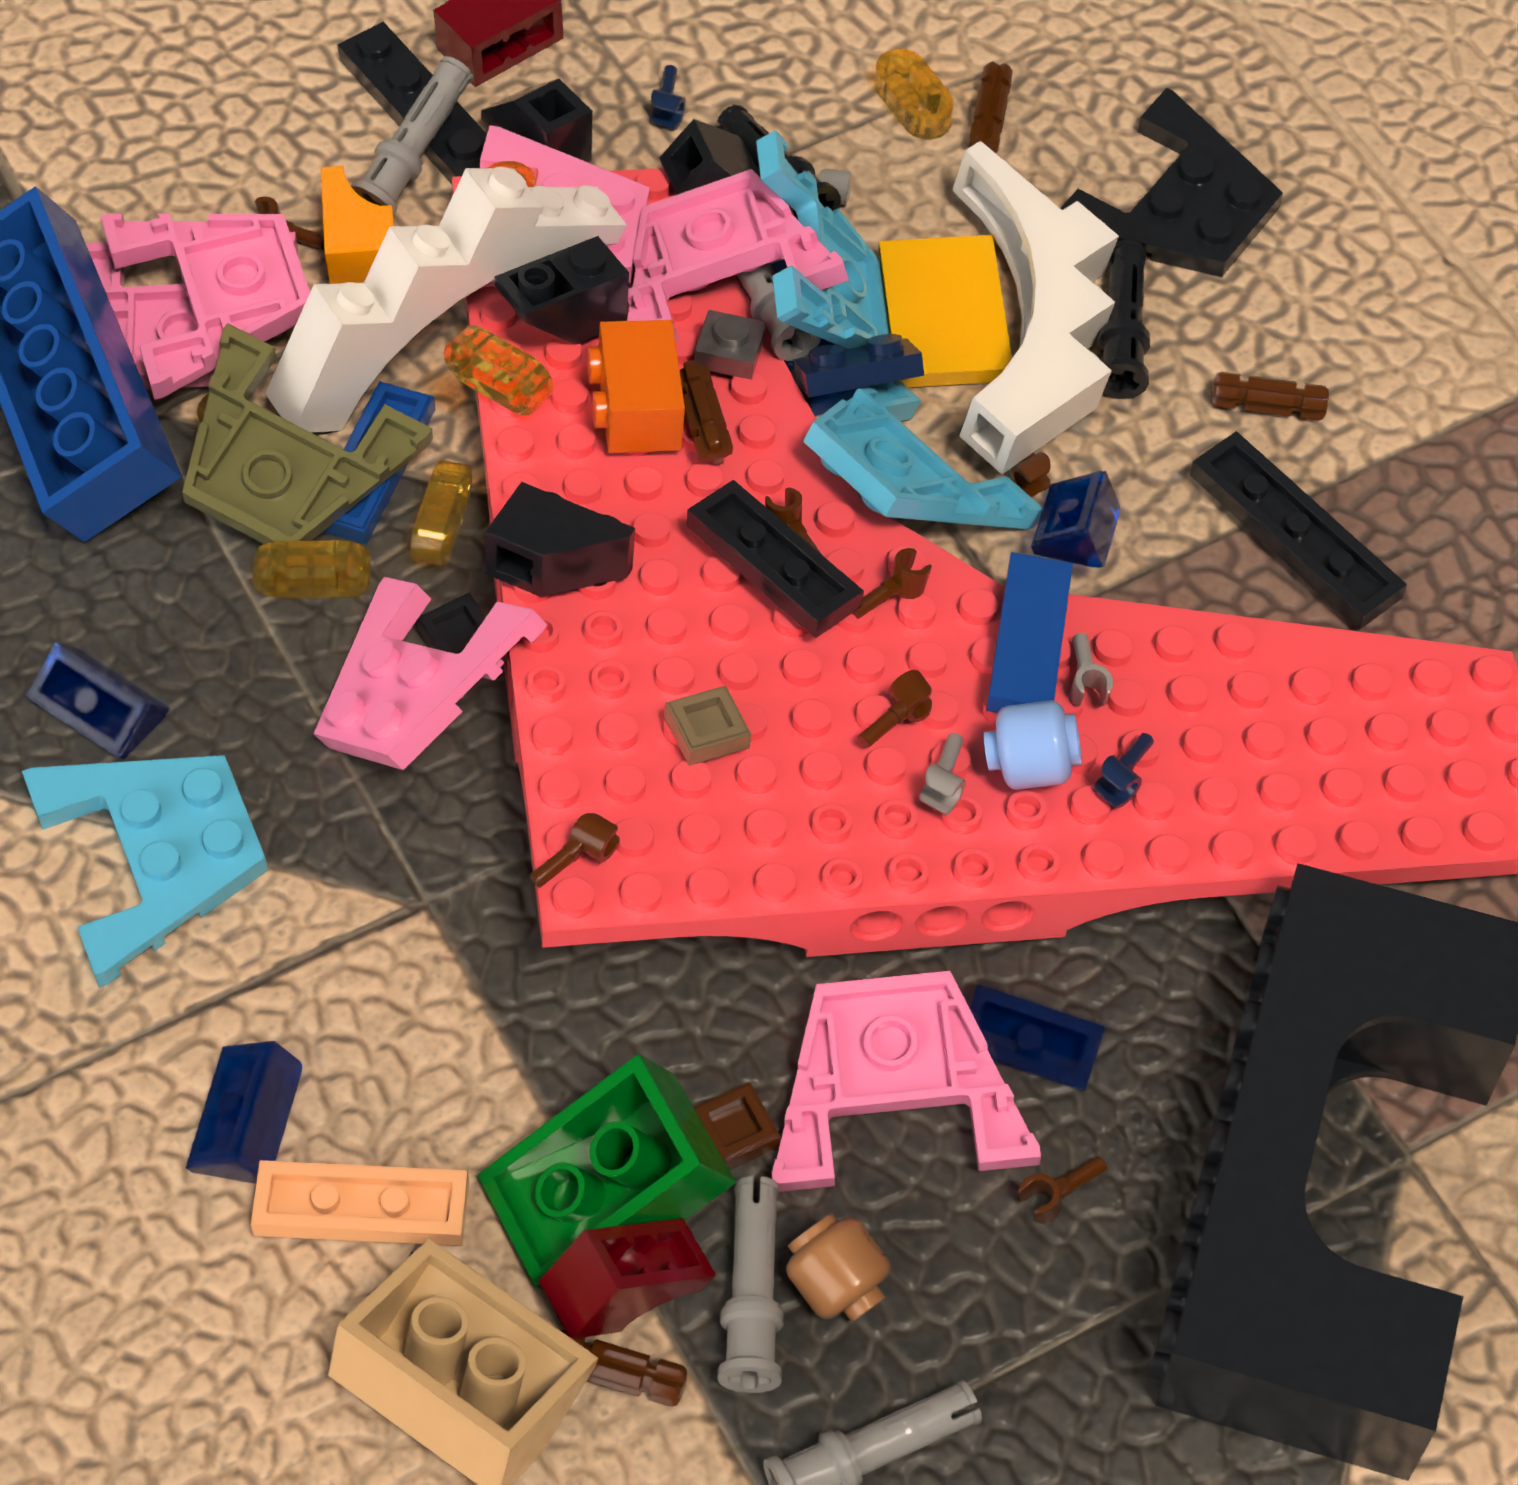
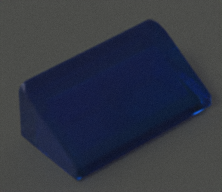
[1031,470,1120,568]
[25,642,170,760]
[970,983,1108,1091]
[186,1041,303,1184]

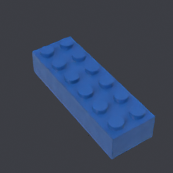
[0,186,182,542]

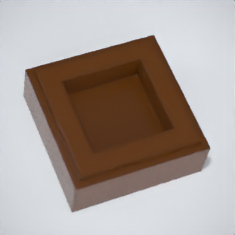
[694,1082,781,1170]

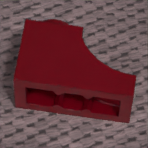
[433,0,564,87]
[539,1218,716,1339]

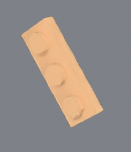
[251,1160,469,1246]

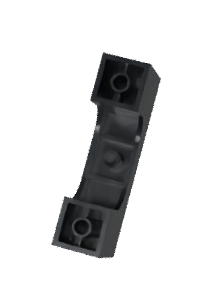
[1148,863,1518,1481]

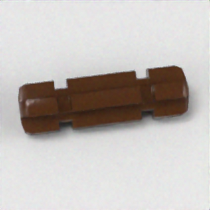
[968,61,1013,153]
[680,360,733,466]
[1211,372,1329,421]
[560,1330,687,1407]

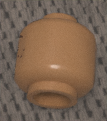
[786,1213,891,1322]

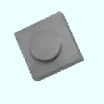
[694,310,766,380]

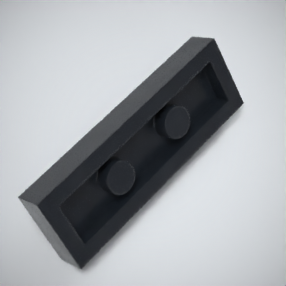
[686,480,864,638]

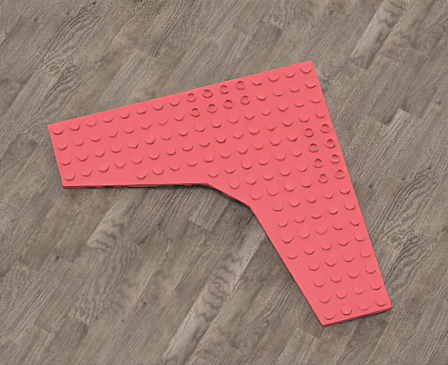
[452,168,1518,957]

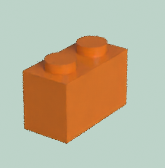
[588,320,685,453]

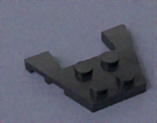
[1060,87,1283,278]

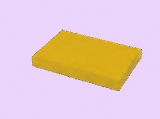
[878,235,1012,388]

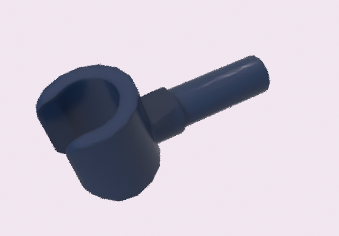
[650,65,686,129]
[1094,733,1154,808]

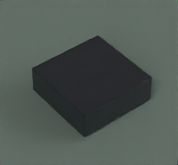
[415,592,486,654]

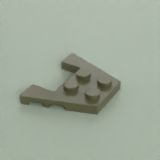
[182,323,433,558]

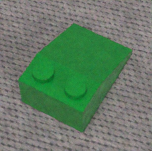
[477,1054,737,1289]

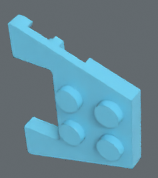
[756,130,890,349]
[803,381,1044,529]
[22,755,268,988]

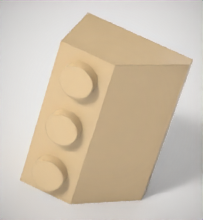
[328,1238,598,1485]

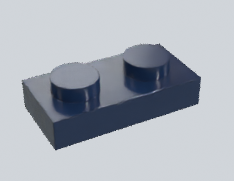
[793,334,924,397]

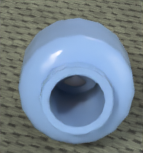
[984,700,1082,790]

